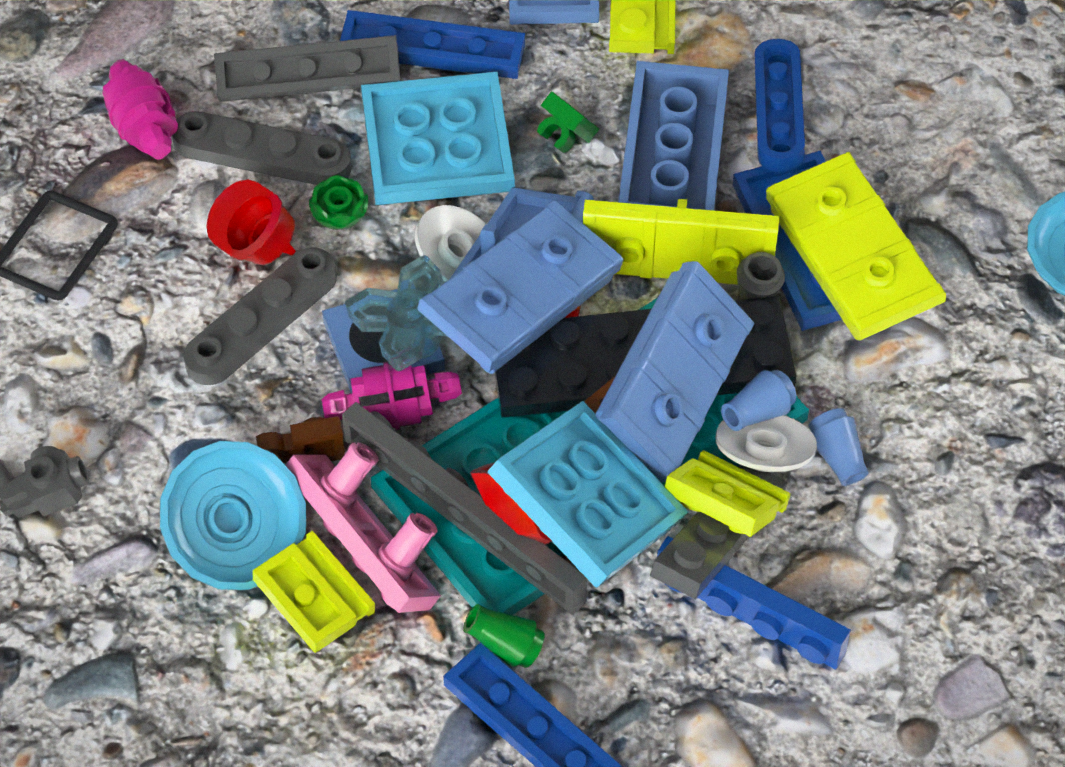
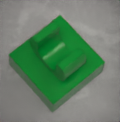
[537,91,600,153]

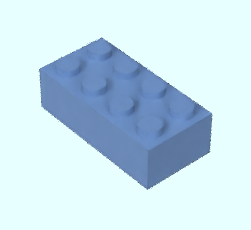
[618,61,729,211]

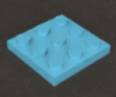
[361,72,515,205]
[488,401,688,588]

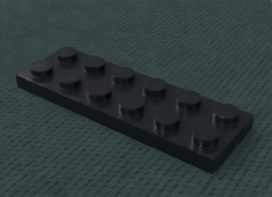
[495,296,797,418]

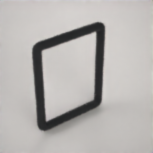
[0,190,118,301]

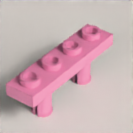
[285,442,441,613]

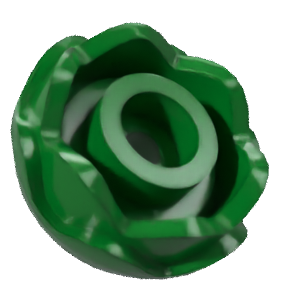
[309,175,368,230]

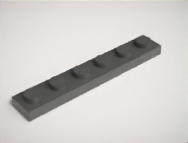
[342,402,587,615]

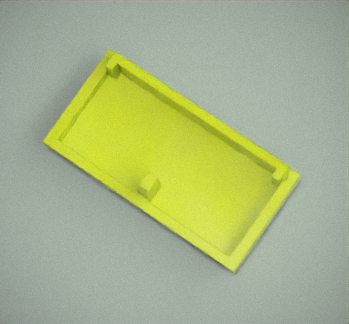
[766,152,946,341]
[583,199,779,285]

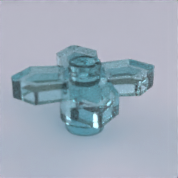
[345,255,448,371]

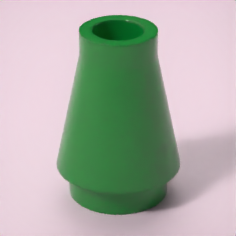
[463,604,545,668]

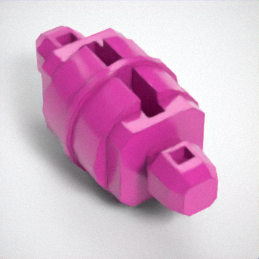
[102,59,178,160]
[322,360,462,430]

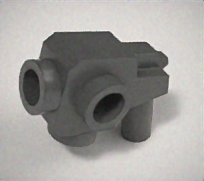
[0,446,89,518]

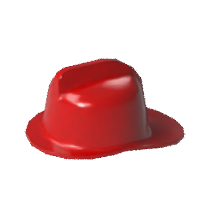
[206,179,296,265]

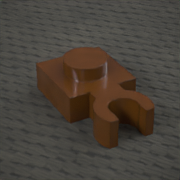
[256,416,345,464]

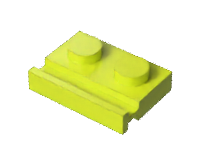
[609,0,675,54]
[664,450,791,537]
[253,531,375,653]

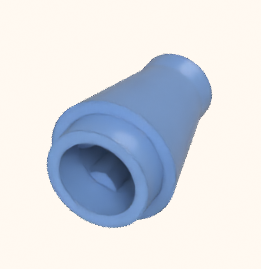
[721,370,796,431]
[808,408,869,486]

